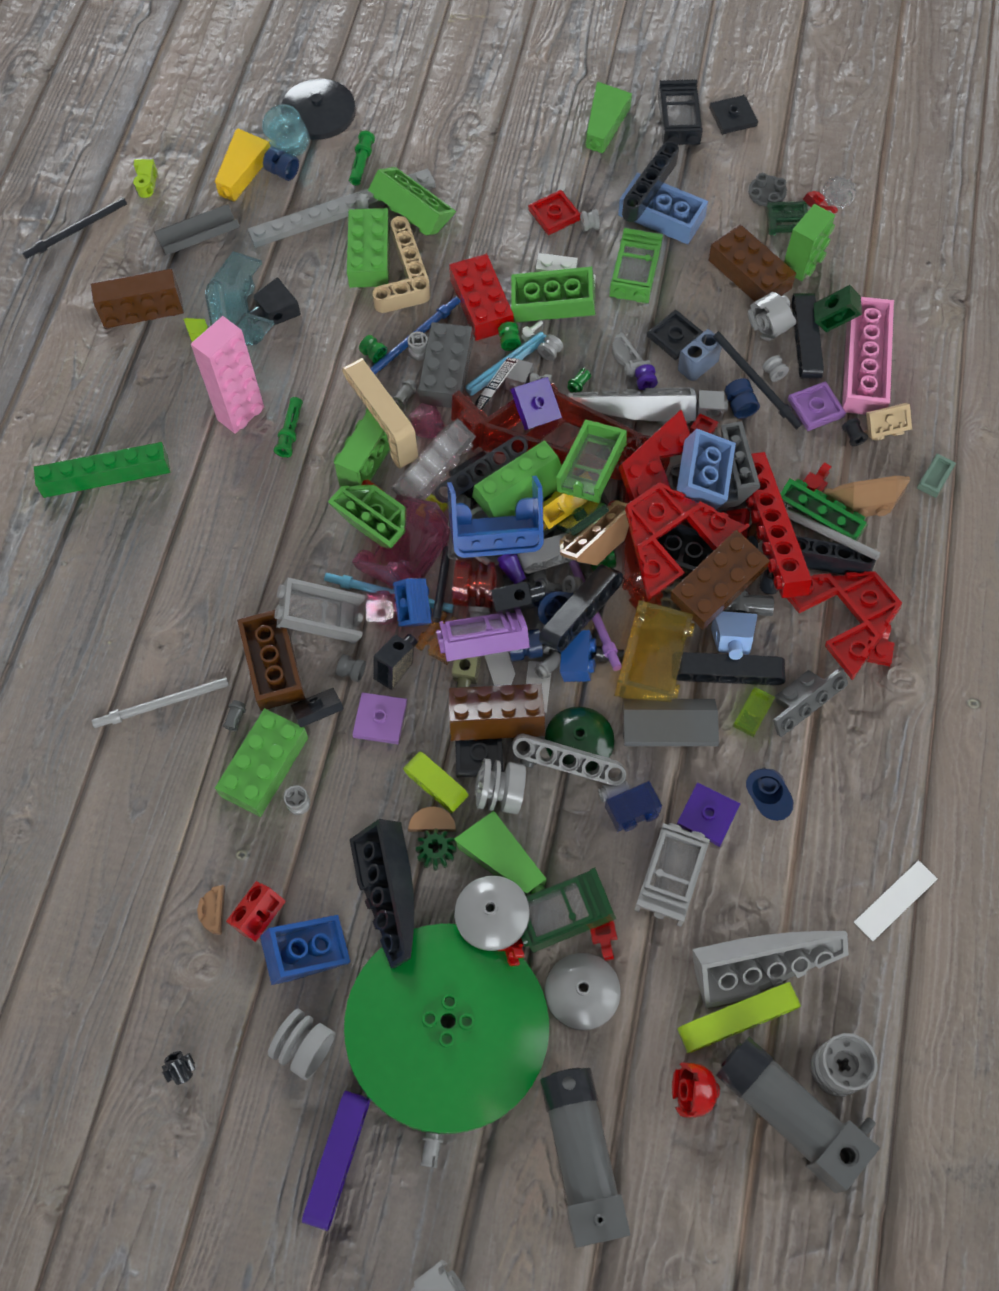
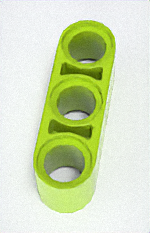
[403,751,469,813]

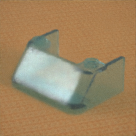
[205,251,274,346]

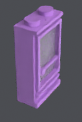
[436,609,530,661]

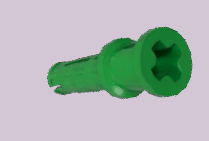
[349,131,375,186]
[274,397,303,458]

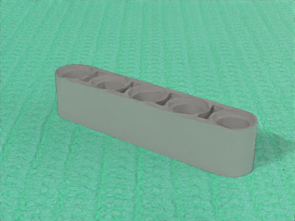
[516,532,572,574]
[512,734,626,786]

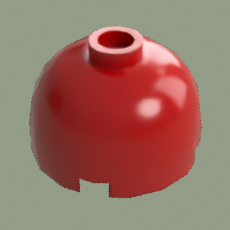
[672,1063,720,1118]

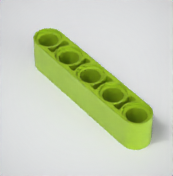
[677,982,801,1054]

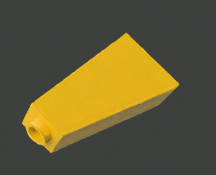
[215,128,270,202]

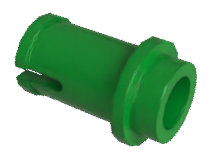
[567,368,591,393]

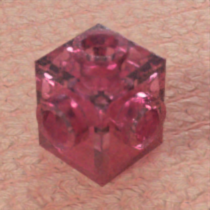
[408,403,445,439]
[366,590,398,625]

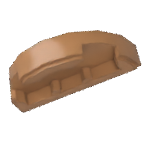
[408,806,456,832]
[197,885,225,935]

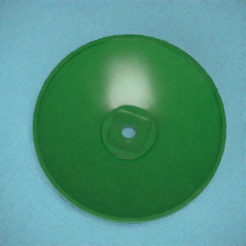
[344,924,549,1134]

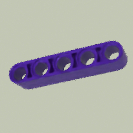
[302,1090,370,1231]

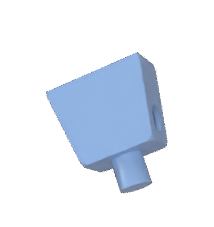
[711,611,757,660]

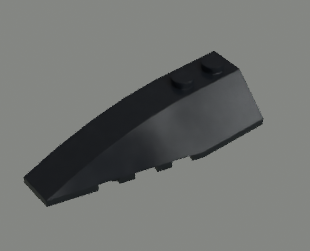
[349,819,414,968]

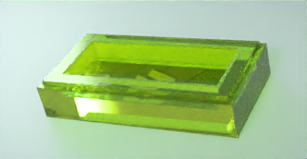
[733,686,775,737]

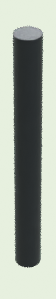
[432,546,450,623]

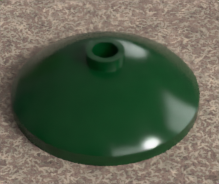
[544,707,615,771]

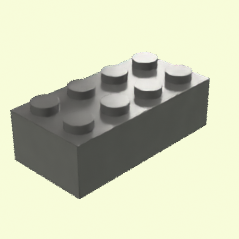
[418,322,473,409]

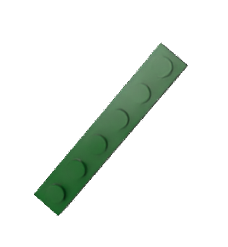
[34,442,171,498]

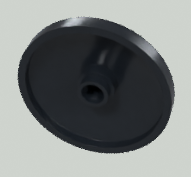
[281,79,356,140]

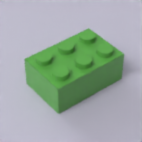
[784,204,835,281]

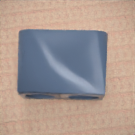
[678,329,722,381]

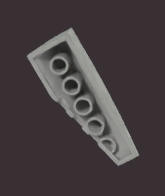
[568,387,696,424]
[692,931,848,1008]

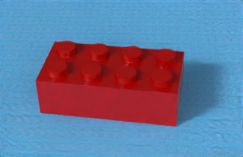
[449,254,514,341]

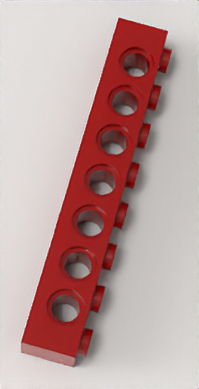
[746,452,812,598]

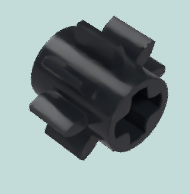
[162,1051,196,1085]

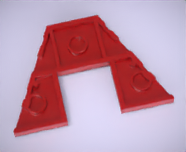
[618,410,718,523]
[625,482,750,600]
[787,571,902,680]

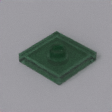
[555,500,609,536]

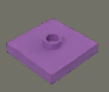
[788,381,846,431]
[352,692,407,745]

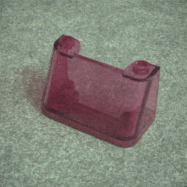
[352,495,450,588]

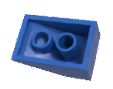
[260,915,351,985]

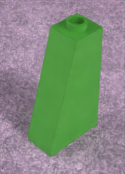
[586,82,632,154]
[455,811,546,897]

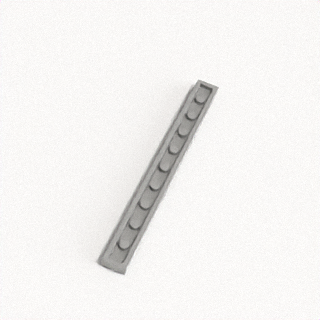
[248,168,436,248]

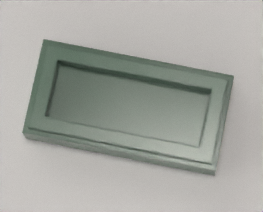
[917,454,956,498]

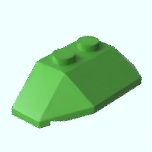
[328,485,406,548]

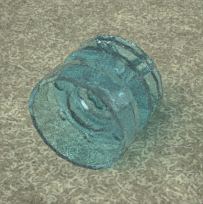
[262,105,310,157]

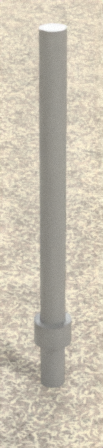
[784,504,881,560]
[92,677,229,728]

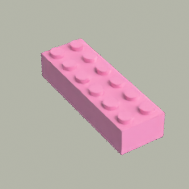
[842,297,894,415]
[191,316,264,434]

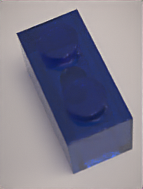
[605,781,662,832]

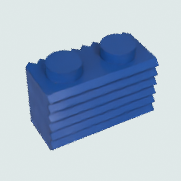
[393,578,432,627]

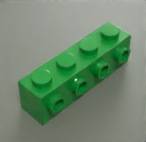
[780,478,868,541]

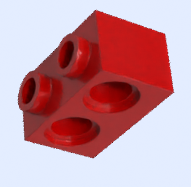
[226,881,286,942]

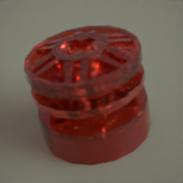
[452,559,497,608]

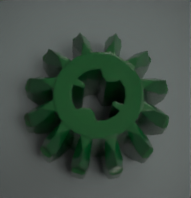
[415,828,457,871]

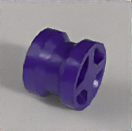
[635,364,658,390]

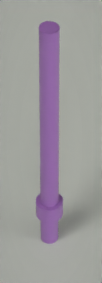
[569,560,622,671]

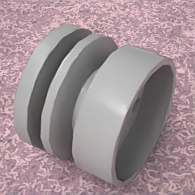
[475,758,526,814]
[268,1009,336,1080]
[811,1033,878,1097]

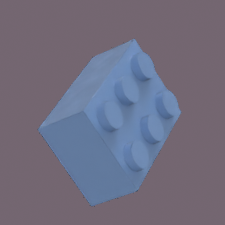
[676,429,736,510]

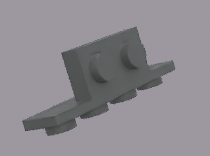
[773,667,848,737]

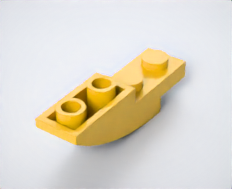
[543,472,592,530]

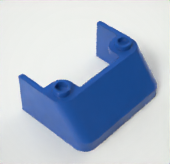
[447,476,544,558]

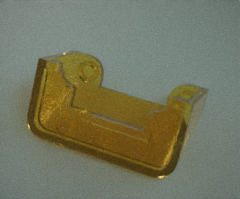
[614,600,695,702]

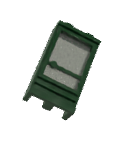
[521,868,616,953]

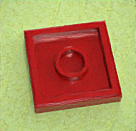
[528,190,580,236]

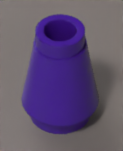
[497,554,526,584]

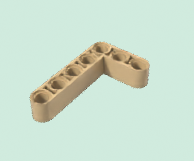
[372,216,431,313]
[342,358,418,469]

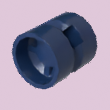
[263,146,299,181]
[724,378,760,419]
[509,629,543,662]

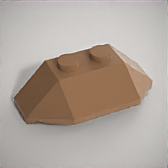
[824,476,910,517]
[560,500,629,566]

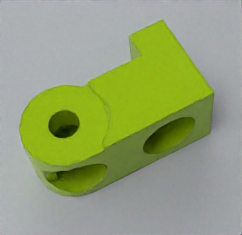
[133,159,158,198]

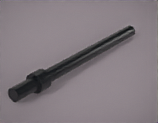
[21,197,127,259]
[713,331,803,430]

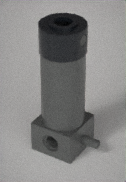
[716,1036,880,1193]
[540,1068,631,1248]

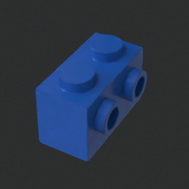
[560,630,597,682]

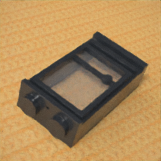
[658,79,703,145]

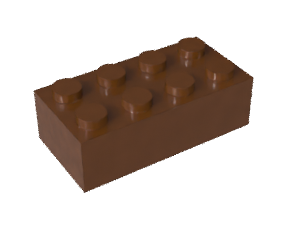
[708,224,796,302]
[91,269,184,329]
[670,530,770,630]
[237,610,306,711]
[449,683,545,741]

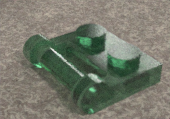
[766,201,808,235]

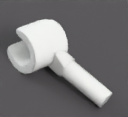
[521,320,543,342]

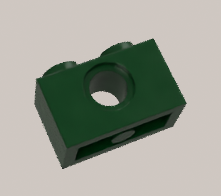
[814,285,862,332]

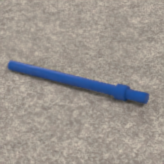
[370,296,461,374]

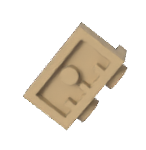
[864,403,912,440]

